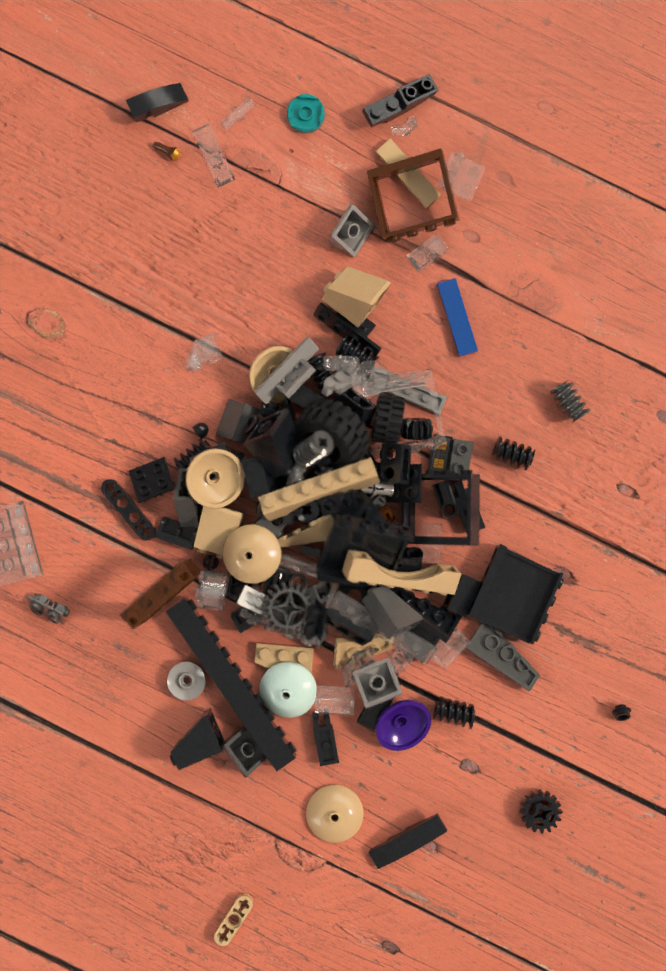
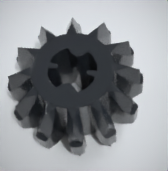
[401,418,433,440]

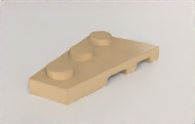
[333,631,393,670]
[255,642,314,674]

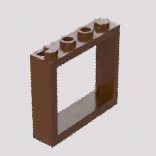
[367,148,460,243]
[120,558,203,630]

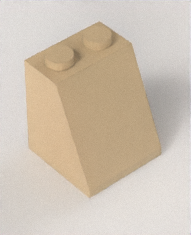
[322,267,391,327]
[194,506,245,559]

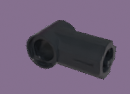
[432,480,459,519]

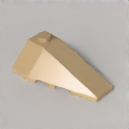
[278,514,334,547]

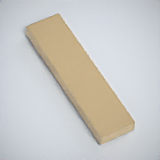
[376,138,441,209]

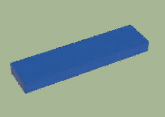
[437,278,478,357]

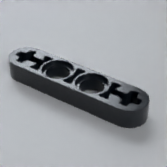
[101,479,156,541]

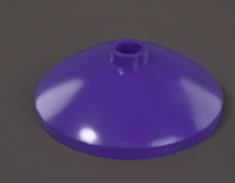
[375,700,431,751]

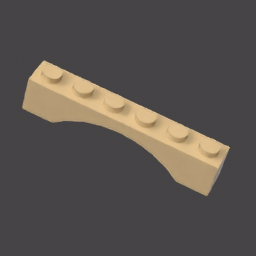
[258,458,380,521]
[342,550,461,595]

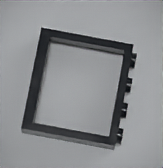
[401,470,480,546]

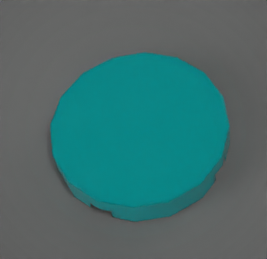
[287,94,325,133]

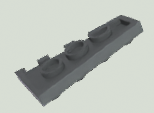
[465,622,540,691]

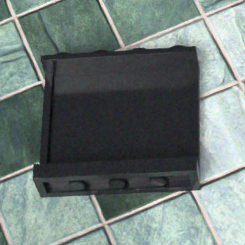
[316,514,414,591]
[467,544,564,644]

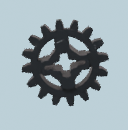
[519,789,563,834]

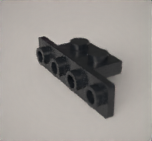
[313,303,381,359]

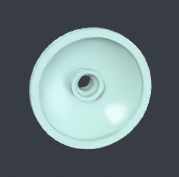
[259,662,317,718]

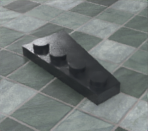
[393,586,462,643]

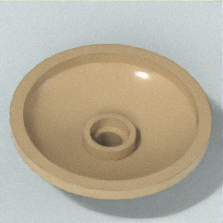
[249,346,293,403]
[186,449,245,508]
[223,524,281,584]
[306,784,363,843]

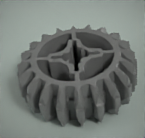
[261,581,315,635]

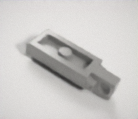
[321,366,363,396]

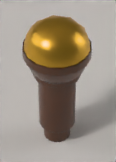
[153,141,181,161]

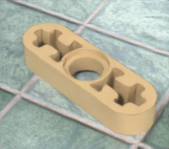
[214,893,253,946]

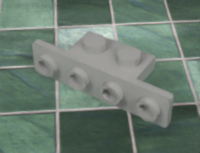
[254,337,319,404]

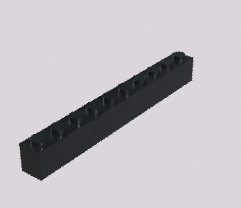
[166,597,297,772]

